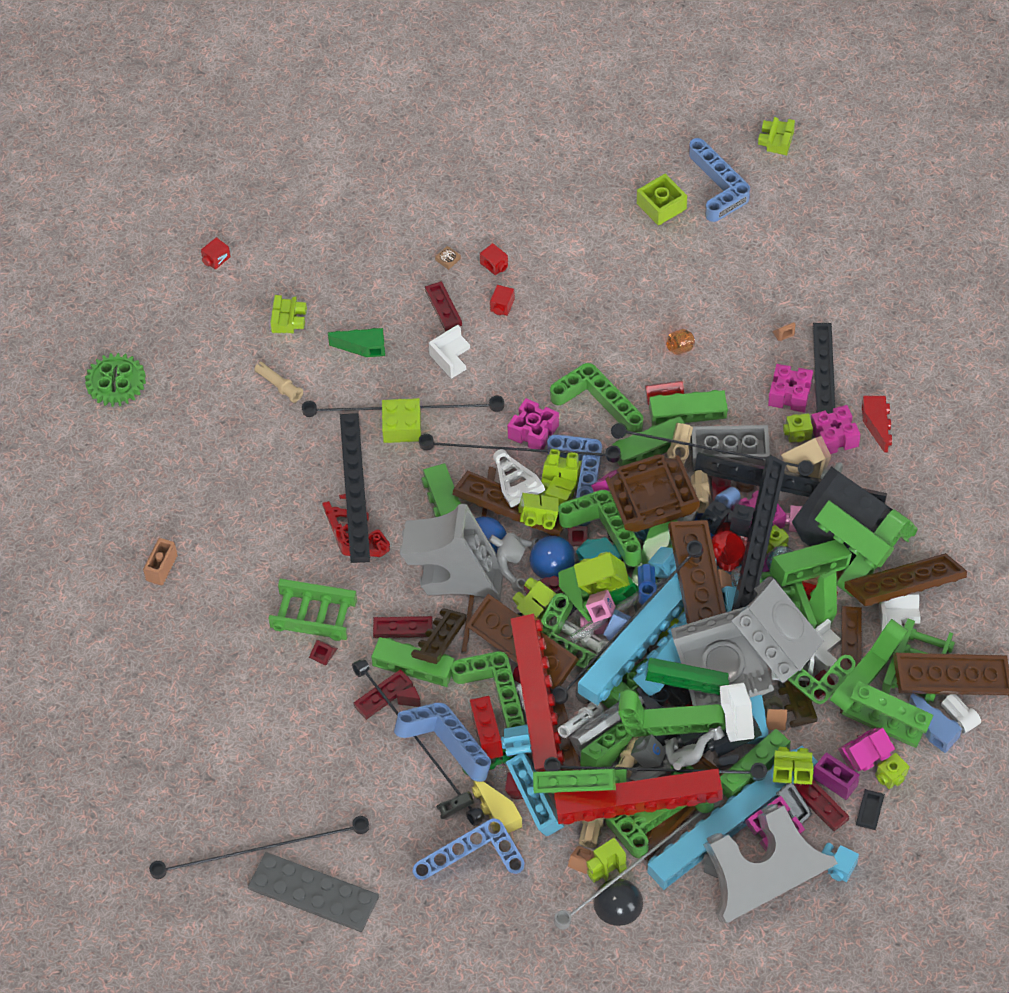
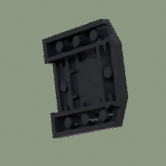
[792,466,893,565]

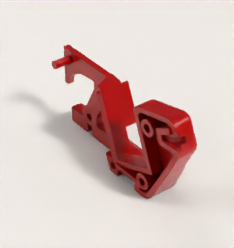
[322,494,390,558]

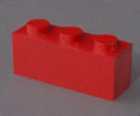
[470,696,503,759]

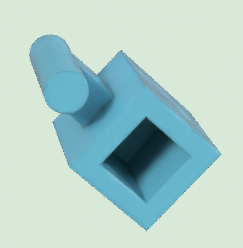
[648,547,677,578]
[501,725,532,756]
[821,842,859,882]

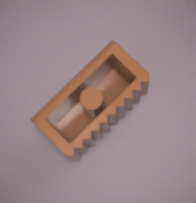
[143,538,178,586]

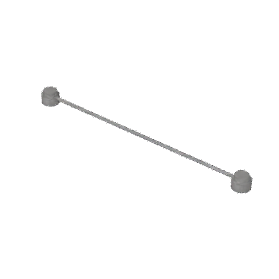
[554,800,721,929]

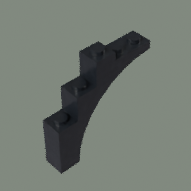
[637,687,762,757]

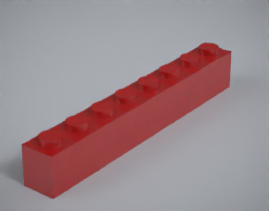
[511,613,565,772]
[554,769,723,825]

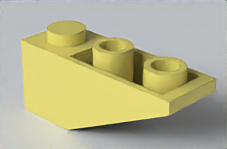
[472,780,522,833]

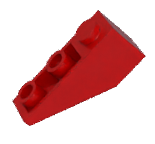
[862,396,892,453]

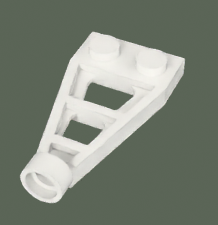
[493,449,545,507]

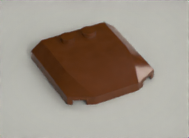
[605,455,700,532]

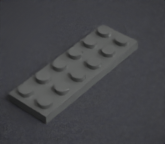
[248,852,379,932]

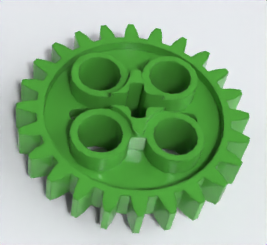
[85,353,146,407]

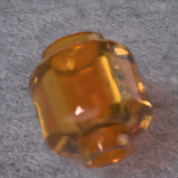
[666,329,695,355]

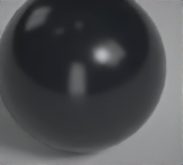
[593,878,643,926]

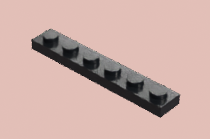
[813,323,835,414]

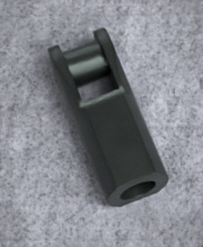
[436,791,475,819]

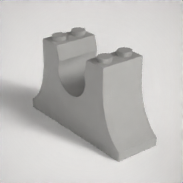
[400,504,503,601]
[703,804,838,923]

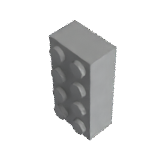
[691,425,770,471]

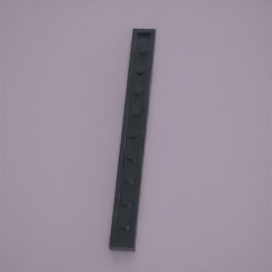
[340,413,370,563]
[694,452,887,504]
[731,455,786,611]

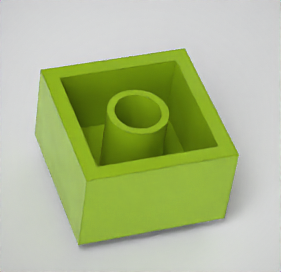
[636,173,687,226]
[382,398,421,443]
[574,552,630,595]

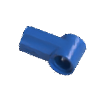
[637,564,657,605]

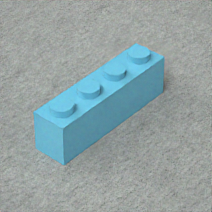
[506,753,564,837]

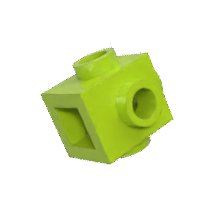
[783,413,813,443]
[766,525,789,558]
[875,752,910,789]

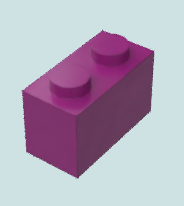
[813,752,860,800]

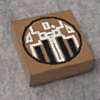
[435,246,461,270]

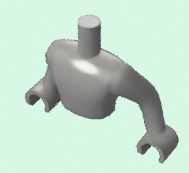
[488,533,541,592]
[664,726,725,770]

